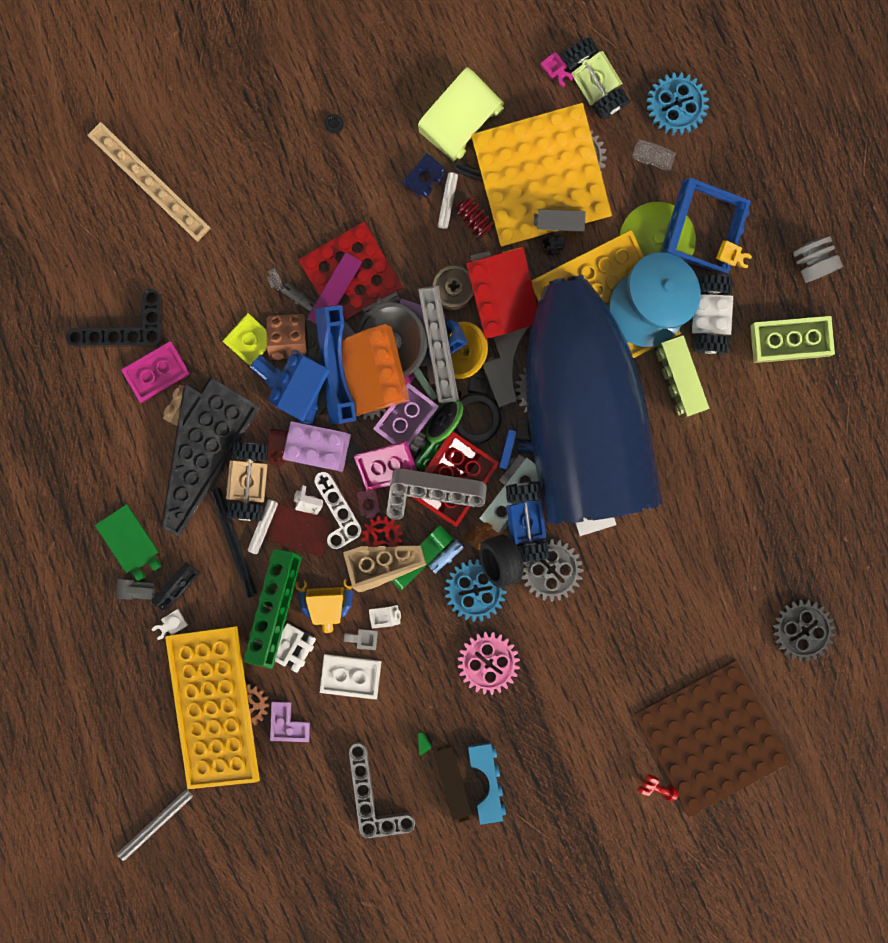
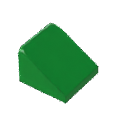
[418,730,432,756]

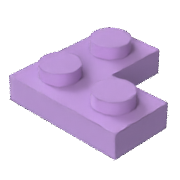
[270,701,310,742]

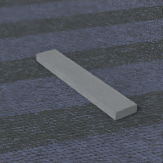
[418,285,459,403]

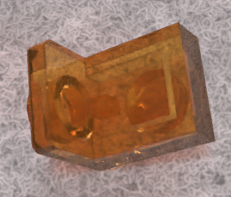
[464,522,493,550]

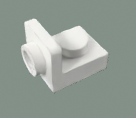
[294,485,323,515]
[369,605,401,629]

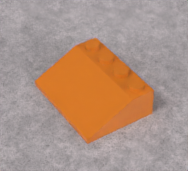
[341,324,410,416]

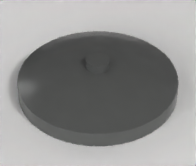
[356,303,428,378]

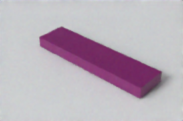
[307,252,362,324]

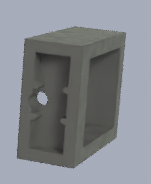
[534,209,586,232]

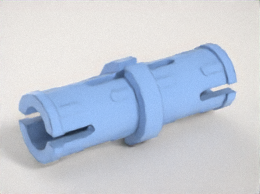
[428,539,464,574]

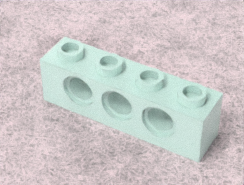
[479,458,538,533]

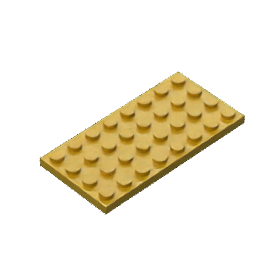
[165,626,260,789]

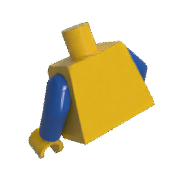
[295,578,353,633]

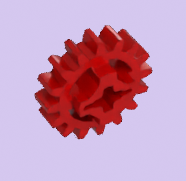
[361,516,403,547]

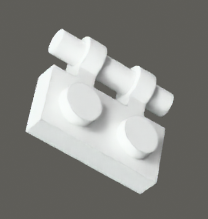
[275,623,316,673]

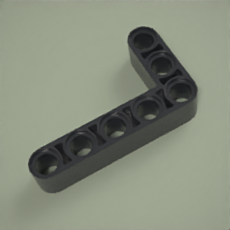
[66,289,163,348]

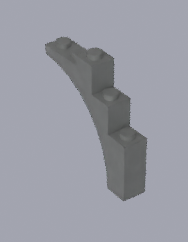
[482,303,538,409]

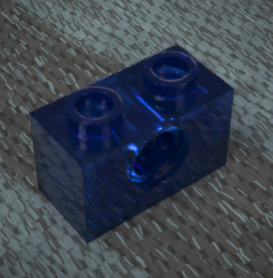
[402,153,445,200]

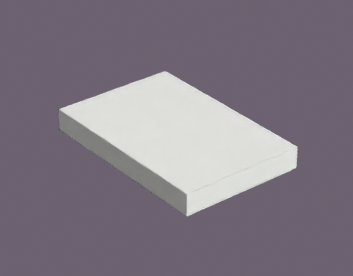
[320,654,382,699]

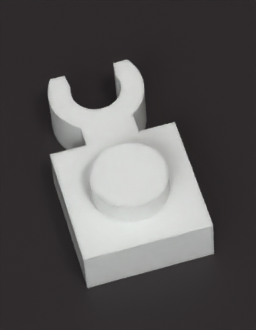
[152,609,188,640]

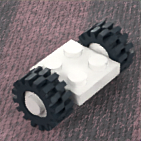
[692,275,733,354]

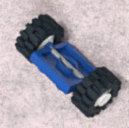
[506,482,549,562]

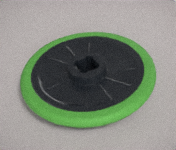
[426,400,463,443]

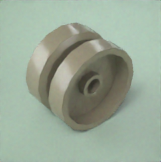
[433,265,474,311]

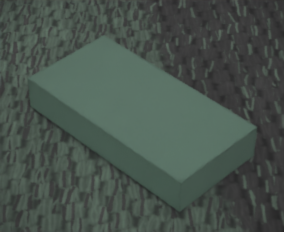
[413,366,438,401]

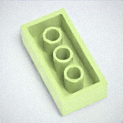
[750,316,835,363]
[655,335,709,419]

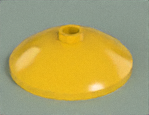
[450,322,488,379]

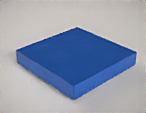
[497,430,516,470]

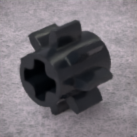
[541,232,565,255]

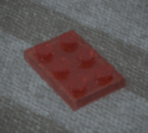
[267,504,334,557]

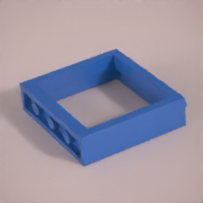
[661,178,751,275]

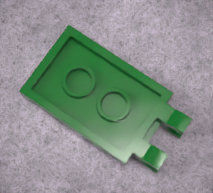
[95,504,162,581]

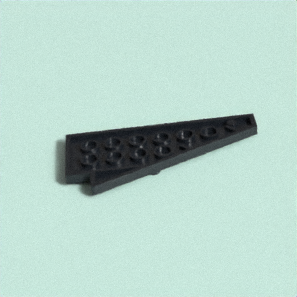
[161,376,260,537]

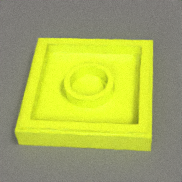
[223,313,267,366]

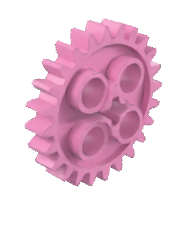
[458,632,520,695]

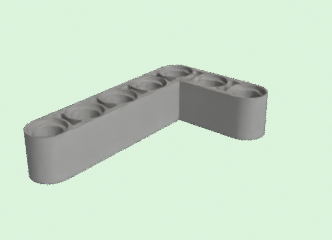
[386,469,487,520]
[349,741,415,838]

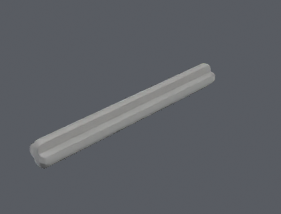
[117,789,193,861]

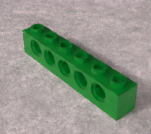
[243,549,302,669]

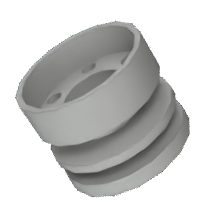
[793,237,843,283]

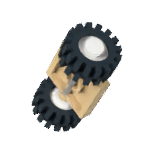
[226,443,268,521]

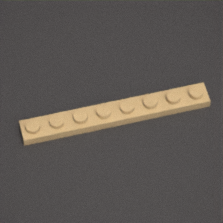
[87,122,211,242]

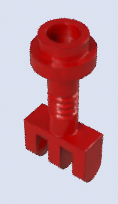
[637,774,679,801]

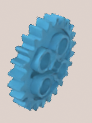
[646,72,709,136]
[444,559,507,622]

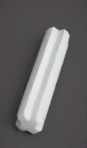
[438,172,458,229]
[248,499,278,554]

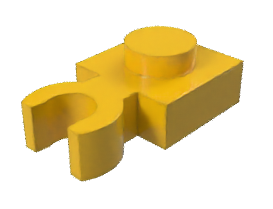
[716,240,752,268]

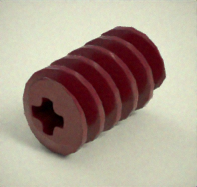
[454,197,494,240]

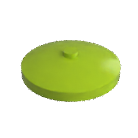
[619,202,696,264]

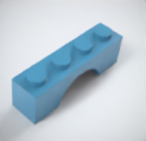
[468,742,506,825]

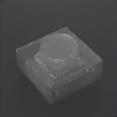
[267,268,284,291]

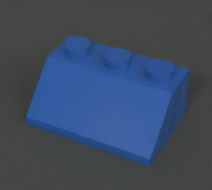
[268,349,330,421]

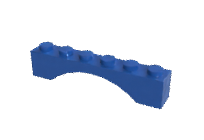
[314,305,357,424]

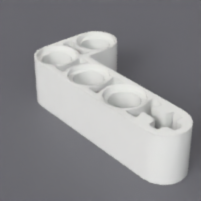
[315,472,362,549]

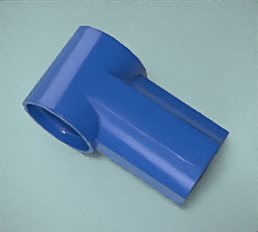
[250,355,282,389]

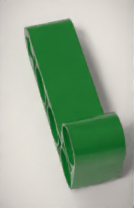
[391,525,454,591]

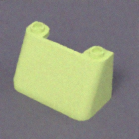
[418,67,504,162]

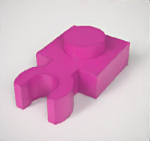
[540,51,573,88]

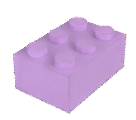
[373,383,439,447]
[283,422,351,472]

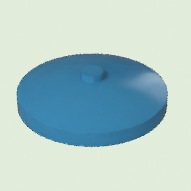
[626,252,701,329]
[608,274,681,347]

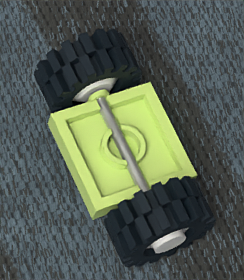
[562,37,630,120]

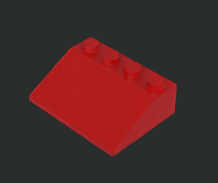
[466,247,537,339]
[412,431,499,527]

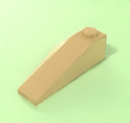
[343,546,426,593]

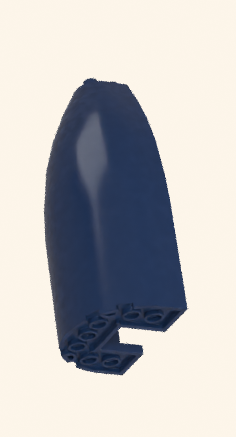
[526,275,663,524]

